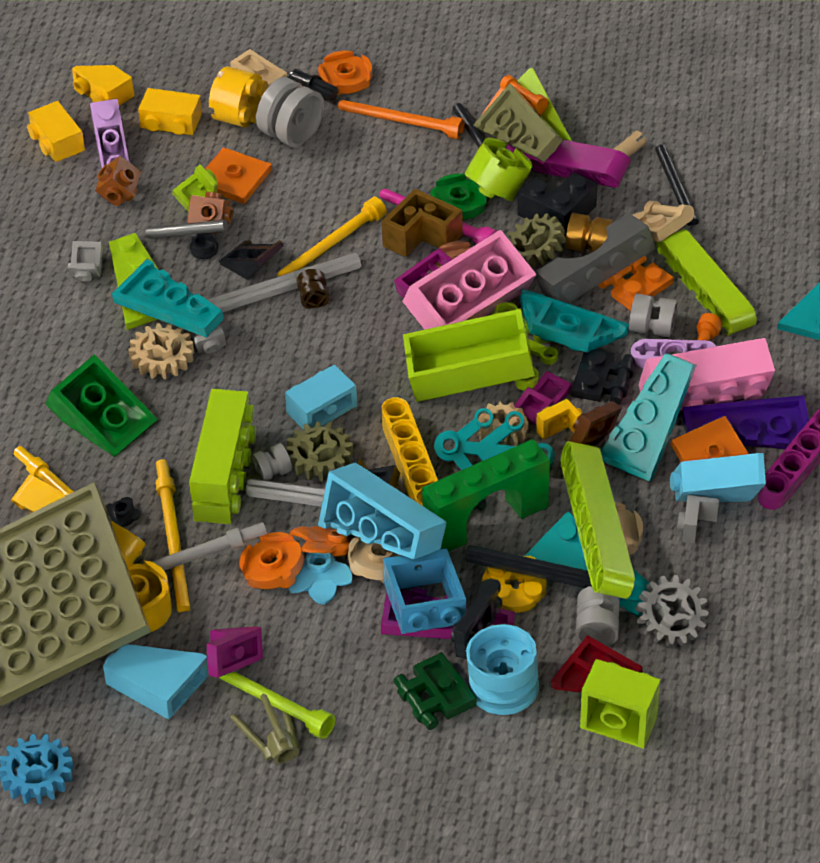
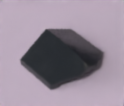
[219,240,284,280]

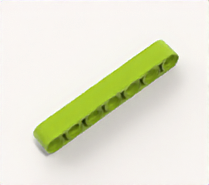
[561,441,635,599]

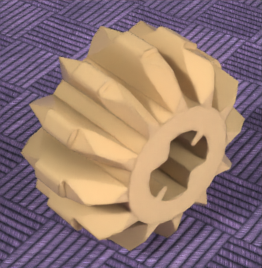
[477,401,528,446]

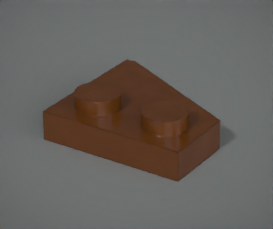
[560,401,622,464]

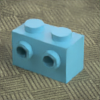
[285,365,357,430]

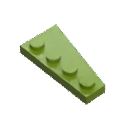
[109,233,158,330]

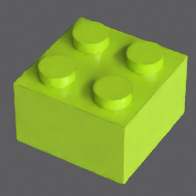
[580,659,661,749]

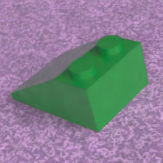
[45,354,158,457]

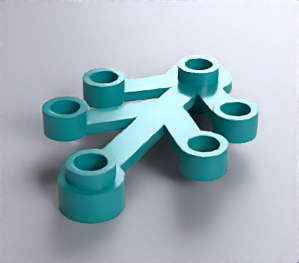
[434,408,555,491]

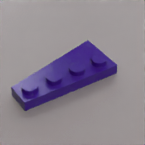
[682,395,812,450]

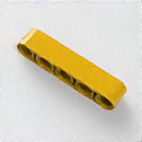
[382,397,438,506]
[11,474,146,563]

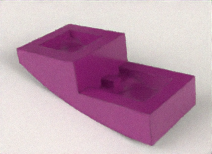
[514,371,572,426]

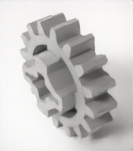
[635,575,709,647]

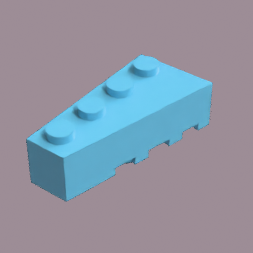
[318,463,447,559]

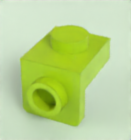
[172,164,218,212]

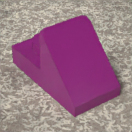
[206,626,263,678]

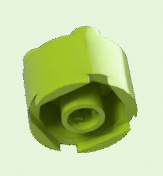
[465,138,532,201]

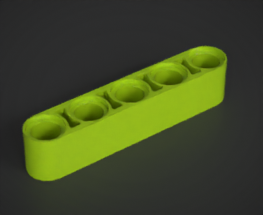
[656,228,757,336]

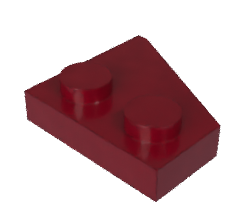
[551,635,643,693]

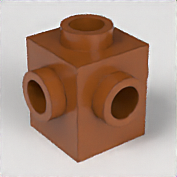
[95,156,141,206]
[187,191,233,234]

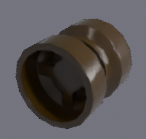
[297,269,330,309]

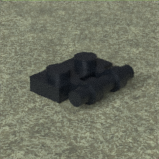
[571,349,635,405]

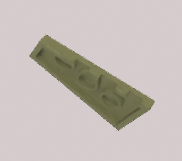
[473,83,563,162]

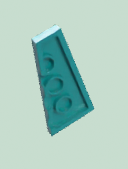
[112,259,224,337]
[600,353,697,482]
[525,511,661,618]

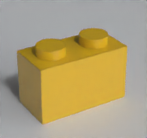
[138,88,202,135]
[27,101,85,162]

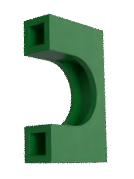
[422,439,550,552]

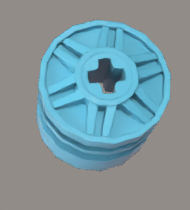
[466,624,539,715]

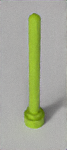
[219,671,336,739]

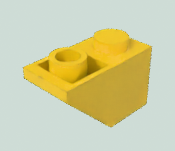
[72,65,134,106]

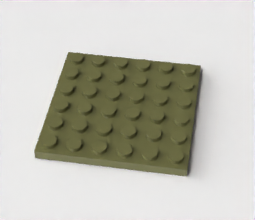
[0,482,151,706]

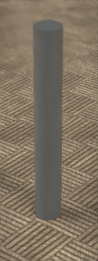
[146,220,228,239]

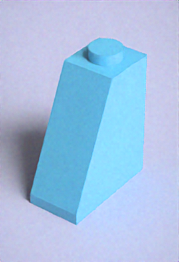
[670,453,766,502]
[103,644,209,720]

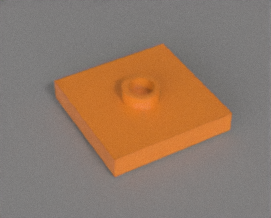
[205,147,272,204]
[670,416,749,462]

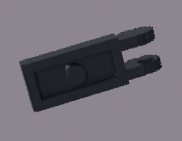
[451,578,502,659]

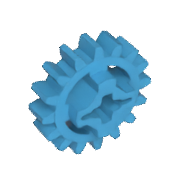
[0,734,74,804]

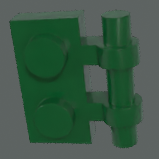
[393,652,476,730]

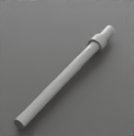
[152,522,267,571]

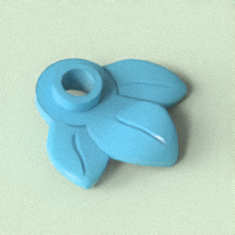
[289,553,352,605]

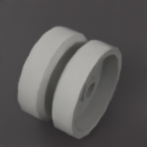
[256,77,324,148]

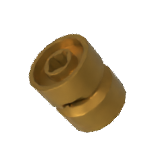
[565,213,613,253]

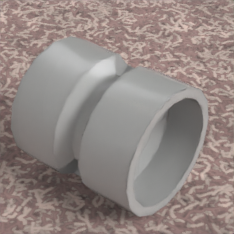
[629,293,678,338]
[576,586,620,647]

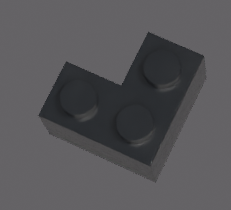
[517,172,598,237]

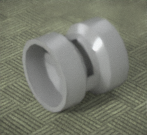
[250,443,292,481]

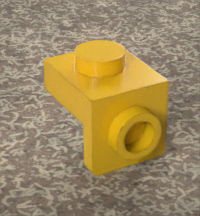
[536,399,583,440]

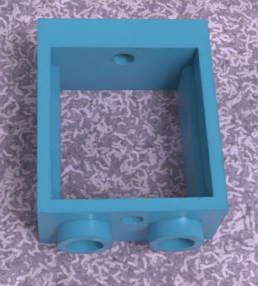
[383,548,466,634]

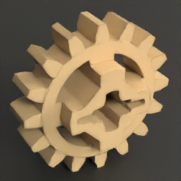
[128,323,194,379]

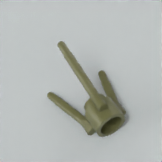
[230,694,301,764]

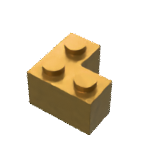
[382,188,463,257]

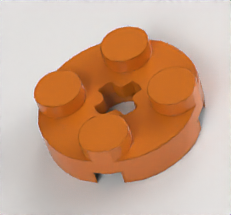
[318,50,372,95]
[239,532,305,589]

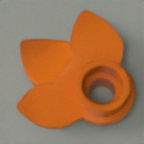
[290,526,352,556]

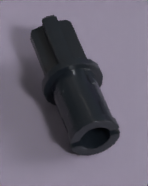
[288,69,339,101]

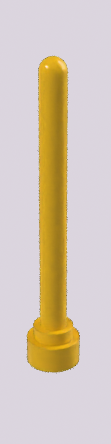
[277,196,387,277]

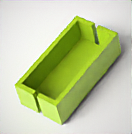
[403,308,535,402]
[189,389,256,524]

